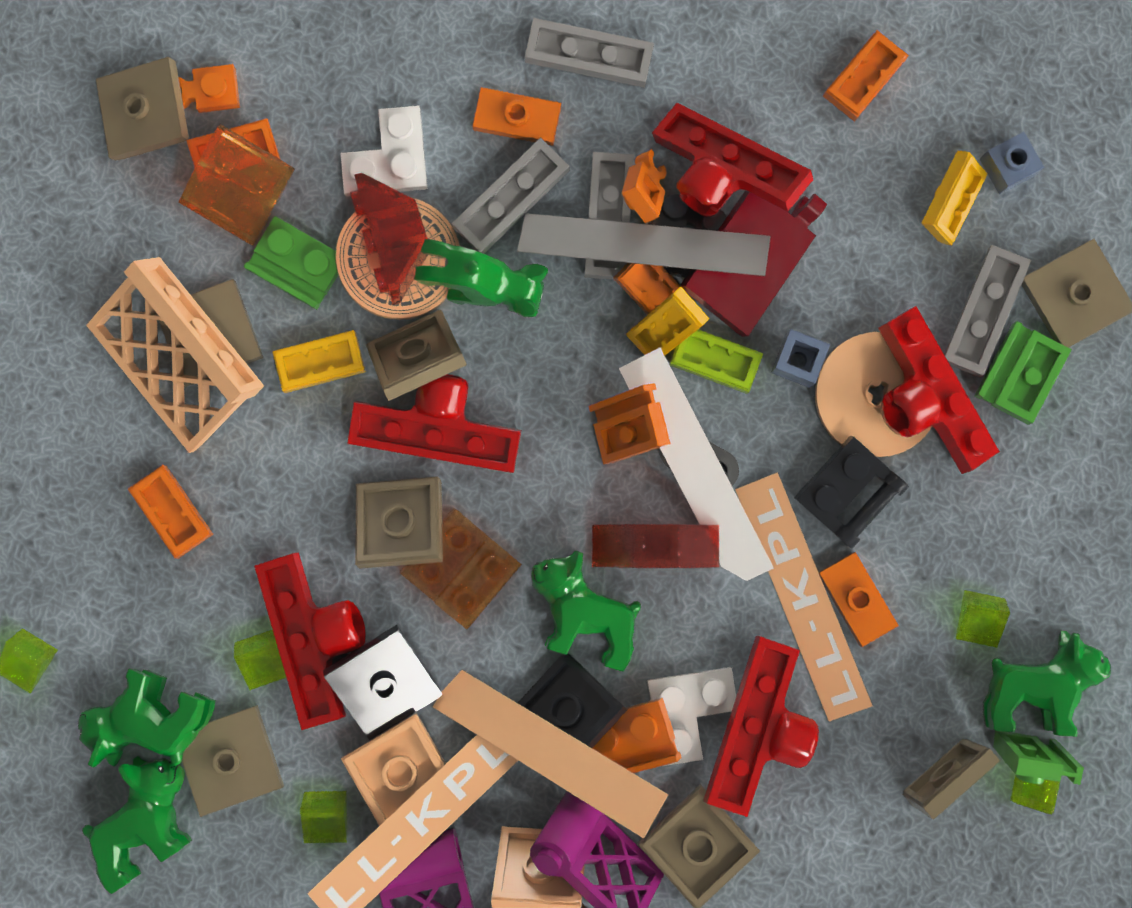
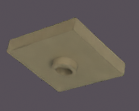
[96,57,189,161]
[1021,239,1132,348]
[159,279,264,387]
[366,310,467,401]
[355,476,443,569]
[182,705,284,817]
[902,739,1000,820]
[638,784,760,908]

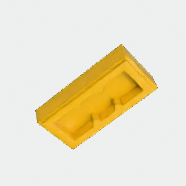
[921,150,987,246]
[626,287,710,356]
[272,330,366,393]

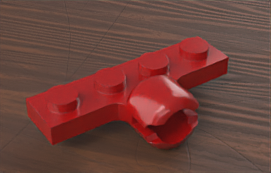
[652,103,813,216]
[878,306,1000,474]
[347,374,522,473]
[254,553,366,730]
[703,636,819,817]

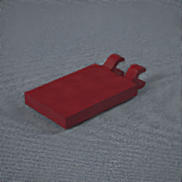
[679,190,827,337]

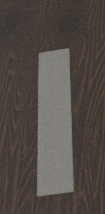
[517,213,771,276]

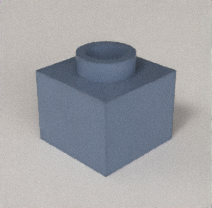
[980,132,1045,194]
[771,329,830,388]

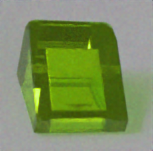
[956,590,1010,648]
[0,628,58,694]
[234,630,286,690]
[1010,775,1060,815]
[300,791,347,843]

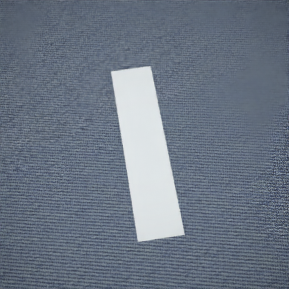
[619,348,774,581]

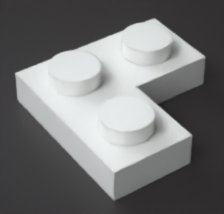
[341,106,428,197]
[647,667,736,766]

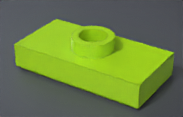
[669,329,763,394]

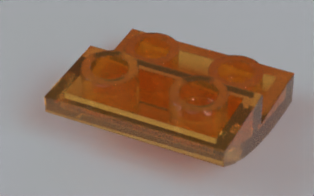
[178,124,295,246]
[400,508,522,629]

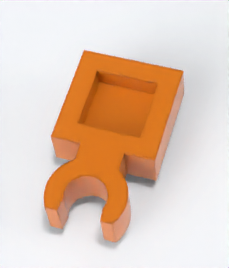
[179,64,240,113]
[622,149,667,223]

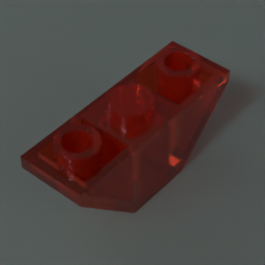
[350,173,428,305]
[592,524,719,568]

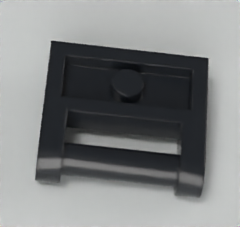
[794,436,909,549]

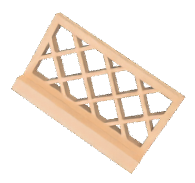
[86,257,264,453]

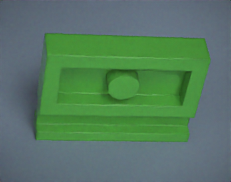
[244,216,338,310]
[974,321,1072,425]
[993,731,1084,785]

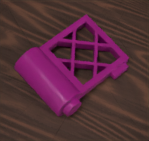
[530,791,664,908]
[379,828,474,908]

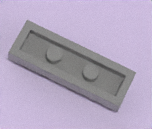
[525,18,654,88]
[451,137,570,254]
[584,152,634,280]
[944,245,1032,377]

